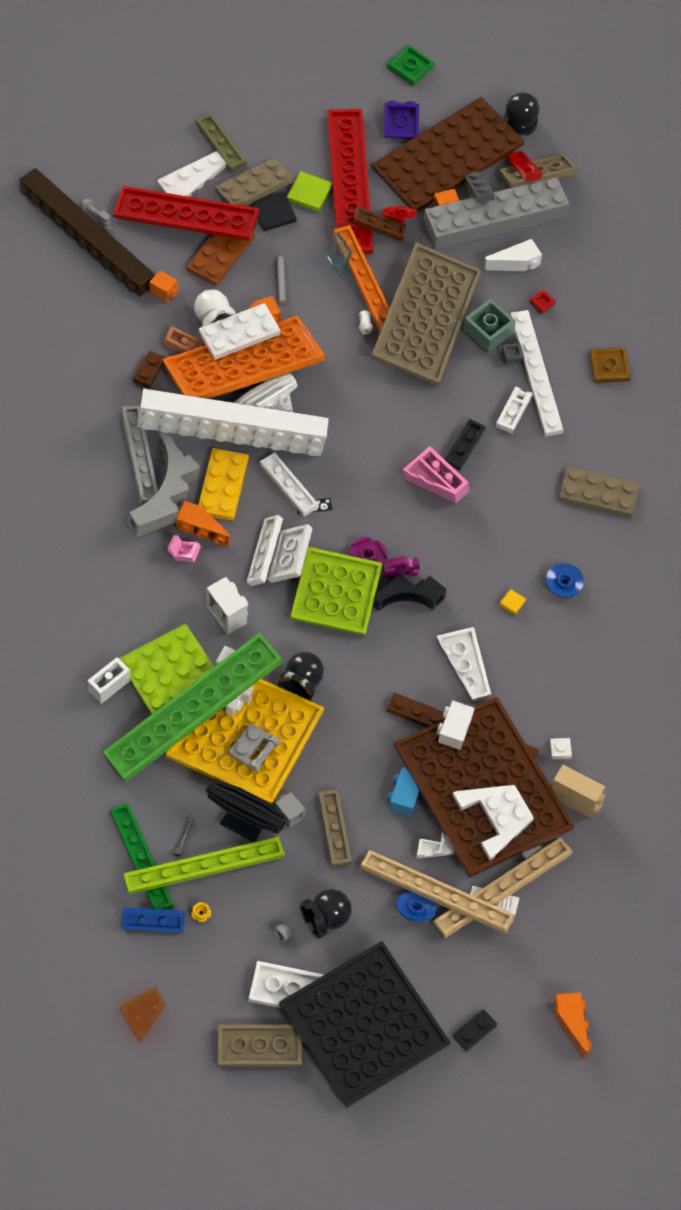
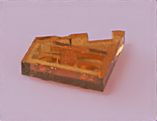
[119,987,166,1042]

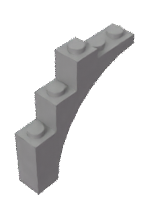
[127,432,200,537]

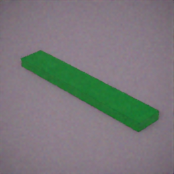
[110,803,174,910]

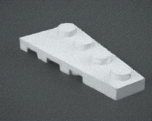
[157,151,226,197]

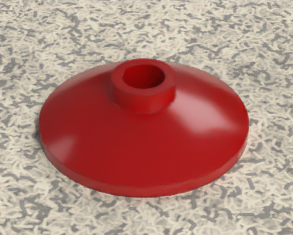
[382,206,417,223]

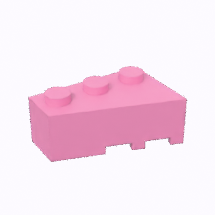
[403,446,469,504]

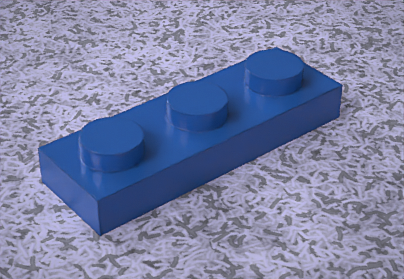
[122,907,185,933]

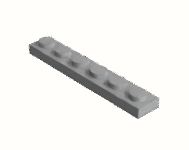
[121,406,158,505]

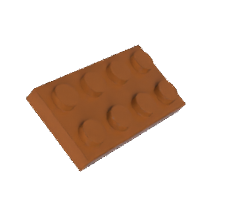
[186,233,255,287]

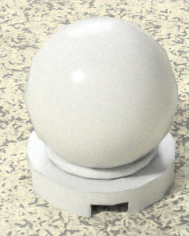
[194,289,236,327]

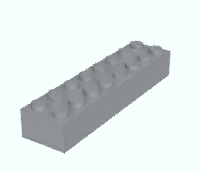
[423,177,569,250]

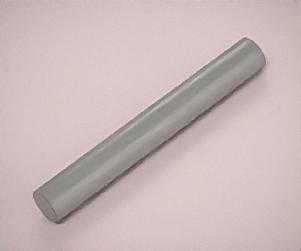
[277,256,286,305]

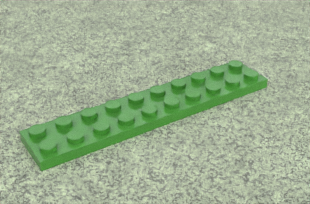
[103,633,284,782]

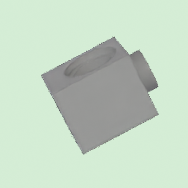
[275,792,306,828]

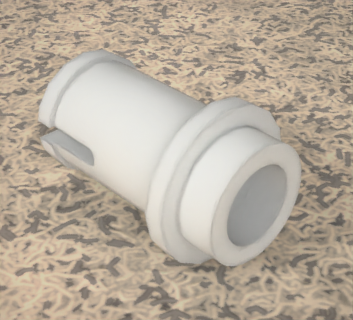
[358,311,373,335]

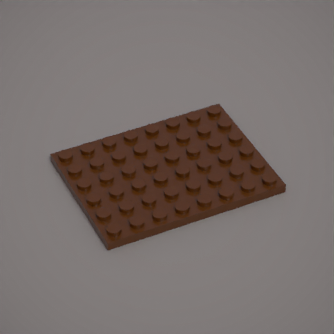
[393,697,574,877]

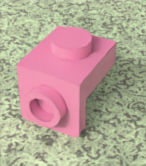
[168,535,201,562]

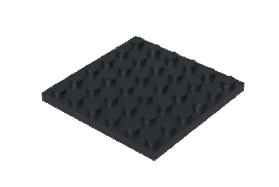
[279,941,451,1108]

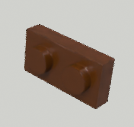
[133,351,166,389]

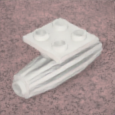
[234,373,297,413]

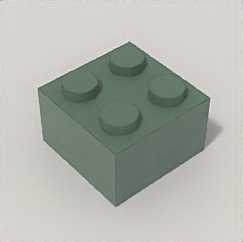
[463,299,516,353]

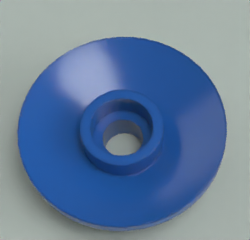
[546,563,584,597]
[396,892,437,922]

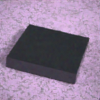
[251,191,297,231]

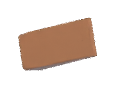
[162,326,204,353]

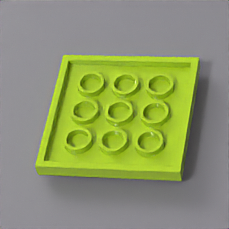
[291,547,382,636]
[119,624,214,715]

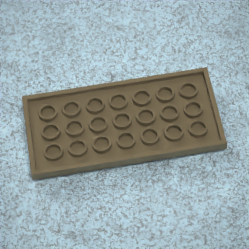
[370,243,481,386]

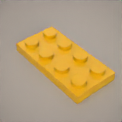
[198,448,249,521]

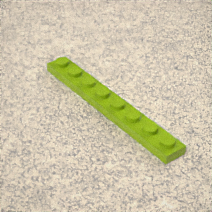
[123,837,285,895]

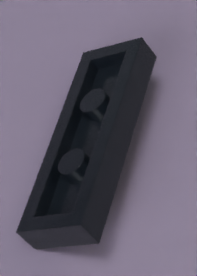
[444,419,486,471]

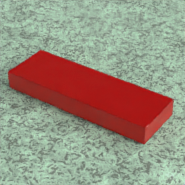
[506,151,542,182]

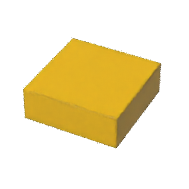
[499,589,526,615]

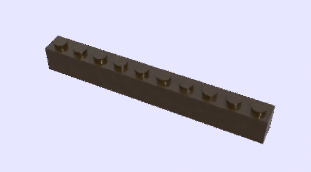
[19,168,155,297]

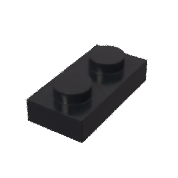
[453,1009,497,1052]

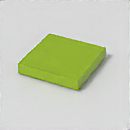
[287,171,333,212]

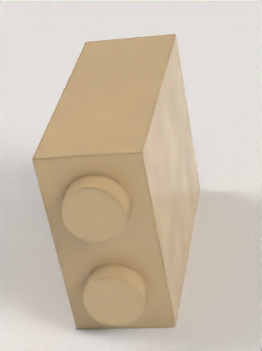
[552,765,606,818]

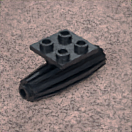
[206,780,287,842]

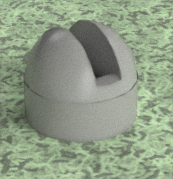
[273,924,291,943]

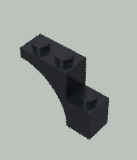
[373,574,447,611]

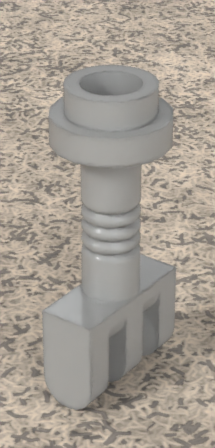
[80,199,111,231]

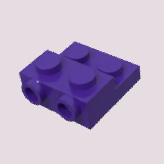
[384,101,419,139]

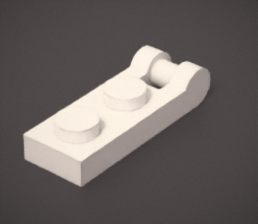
[496,387,533,434]

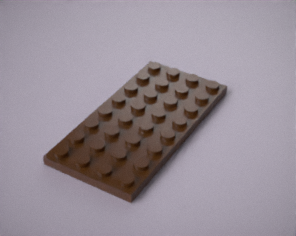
[372,97,525,212]

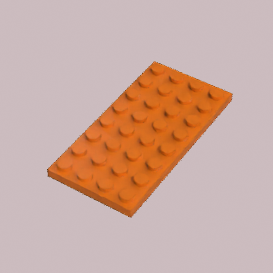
[162,316,326,399]

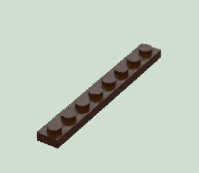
[386,692,539,760]

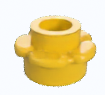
[191,902,211,922]

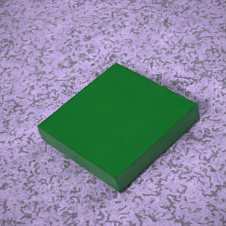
[387,45,435,86]

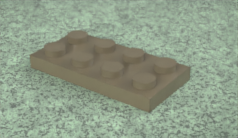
[499,153,578,188]
[215,158,294,206]
[559,466,640,518]
[218,1025,302,1067]

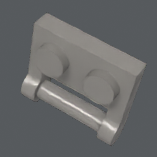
[228,723,280,772]

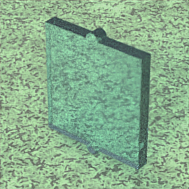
[327,232,352,276]

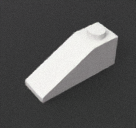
[483,239,542,271]

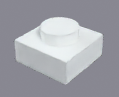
[550,738,572,760]

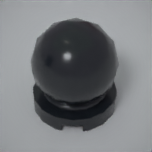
[504,92,540,136]
[277,652,324,701]
[300,889,352,939]

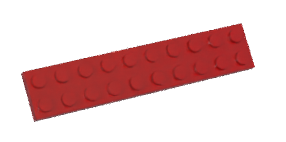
[328,109,374,255]

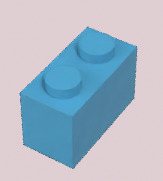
[387,768,420,816]

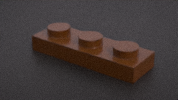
[353,206,406,242]

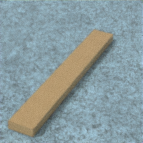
[433,837,573,938]
[360,850,515,934]

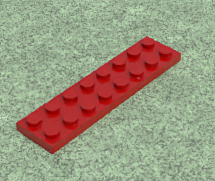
[113,186,260,241]

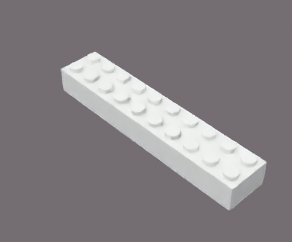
[137,389,328,456]

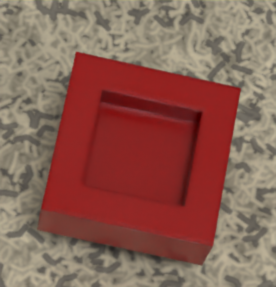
[530,290,556,314]

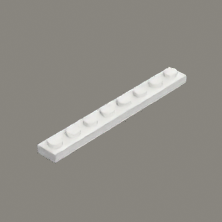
[510,310,563,436]

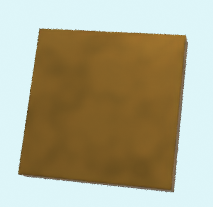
[589,347,631,383]

